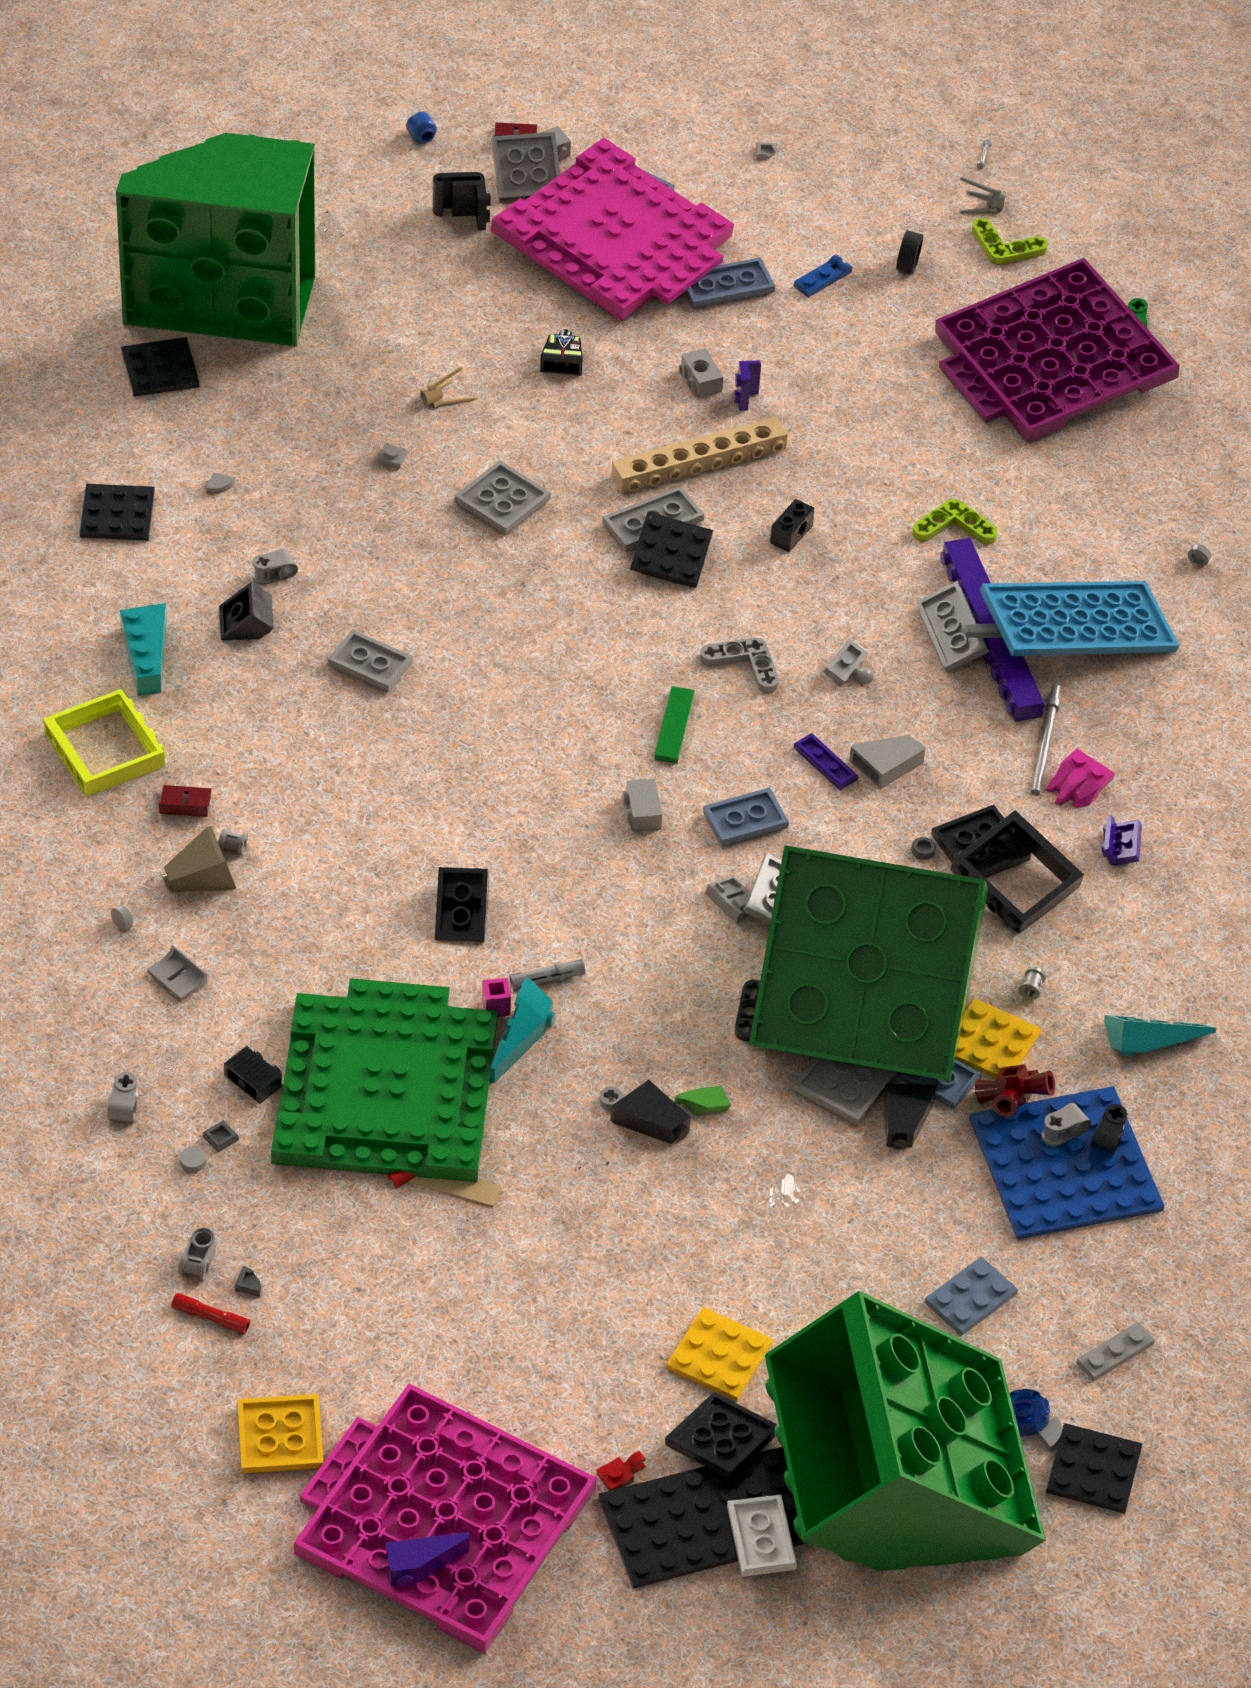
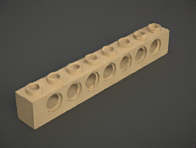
[611,416,788,494]

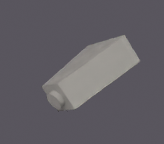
[849,735,925,789]

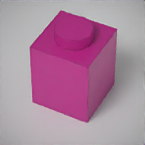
[482,978,511,1017]

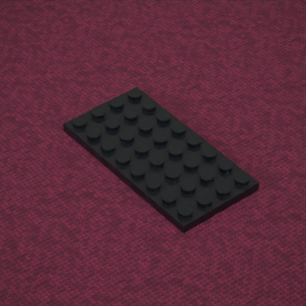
[598,1447,806,1589]

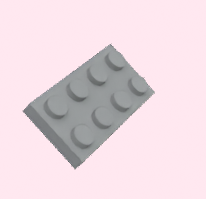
[602,486,704,552]
[916,581,989,673]

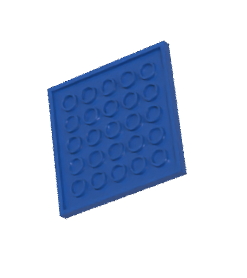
[969,1086,1165,1240]

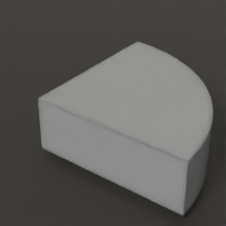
[756,142,777,161]
[206,472,235,494]
[1034,1416,1062,1451]

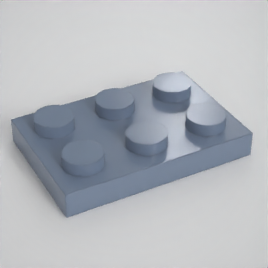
[703,787,789,847]
[925,1256,1018,1336]

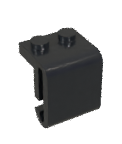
[432,172,491,230]

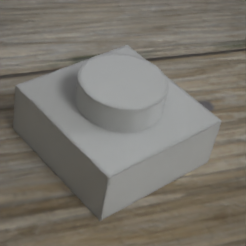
[378,444,407,469]

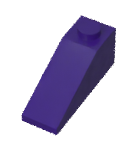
[386,1532,470,1586]

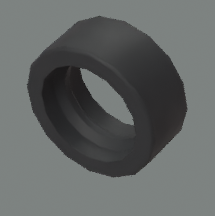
[896,230,923,273]

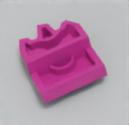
[1046,749,1115,808]

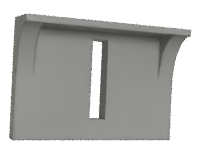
[705,875,750,924]
[147,945,207,1001]

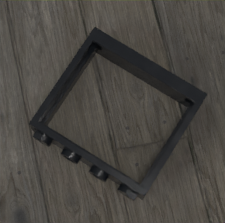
[950,810,1084,934]

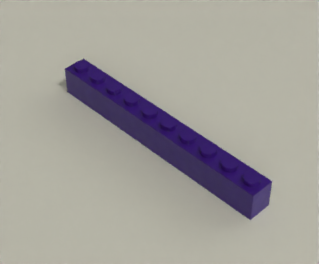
[940,538,1044,722]

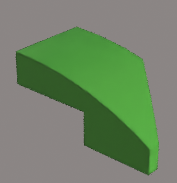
[674,1086,731,1116]

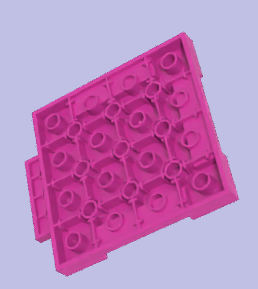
[491,137,734,321]
[294,1383,597,1654]

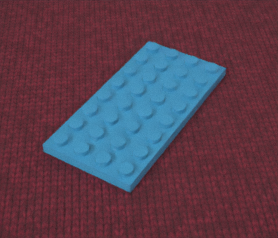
[980,581,1180,656]

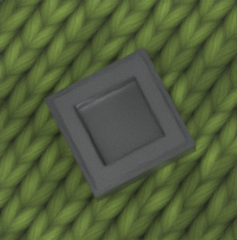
[203,1120,239,1153]

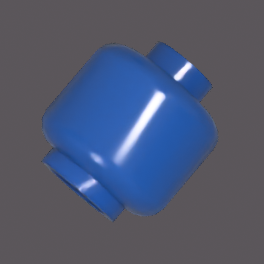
[406,112,437,143]

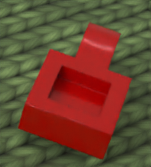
[596,1451,646,1491]

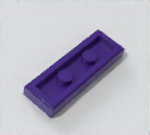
[793,733,858,790]

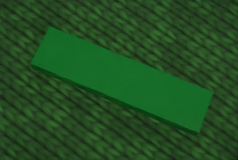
[654,686,695,764]

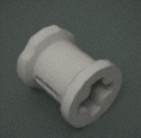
[218,828,248,855]
[1018,966,1047,999]

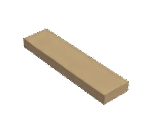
[408,1177,502,1207]

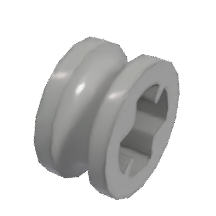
[599,1087,623,1111]

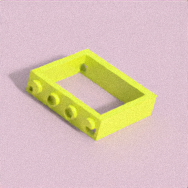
[43,689,167,797]

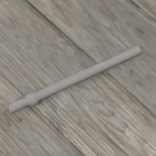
[1031,685,1061,795]

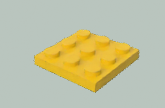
[956,998,1042,1078]
[666,1307,774,1402]
[237,1394,324,1474]

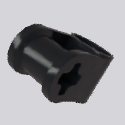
[1090,1104,1128,1155]

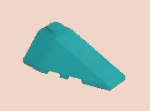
[490,977,556,1083]
[1104,1015,1216,1056]

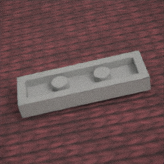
[1076,1322,1155,1381]

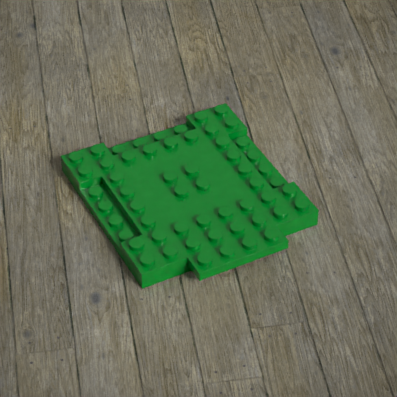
[271,978,498,1182]

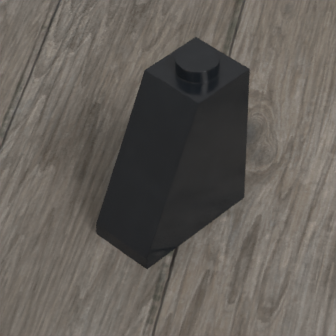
[610,1080,691,1144]
[884,1084,937,1149]

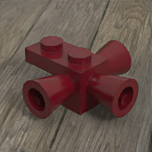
[975,1064,1055,1117]

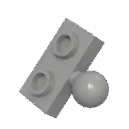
[823,639,873,686]

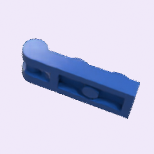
[794,254,853,298]

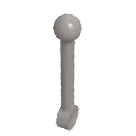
[977,140,992,169]

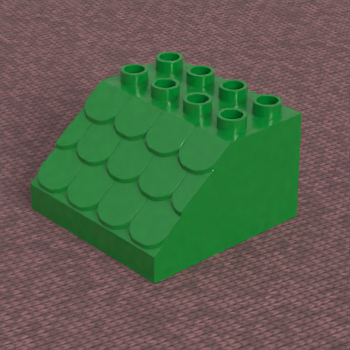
[116,133,316,347]
[749,845,988,1082]
[764,1291,1046,1571]

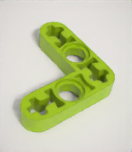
[972,218,1048,265]
[912,499,998,544]

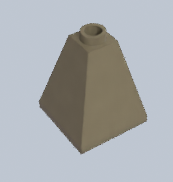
[162,826,236,892]

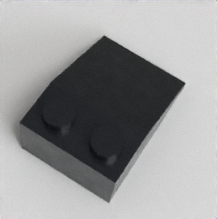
[435,867,490,942]

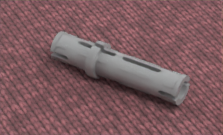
[509,959,586,990]

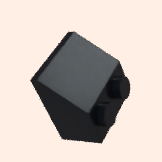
[219,582,274,641]

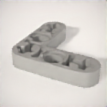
[700,638,779,693]

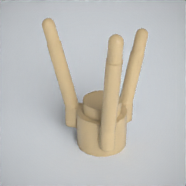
[420,366,478,408]

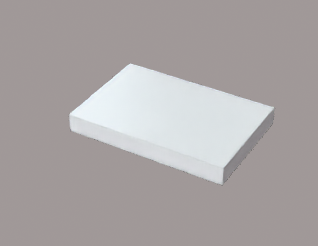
[727,1495,797,1577]

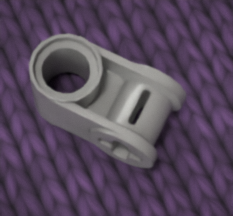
[252,549,298,585]
[107,1072,138,1122]
[1041,1103,1091,1147]
[178,1227,216,1280]

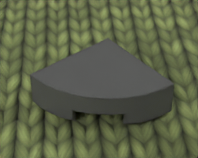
[235,1266,261,1297]

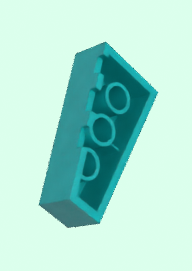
[120,603,167,696]

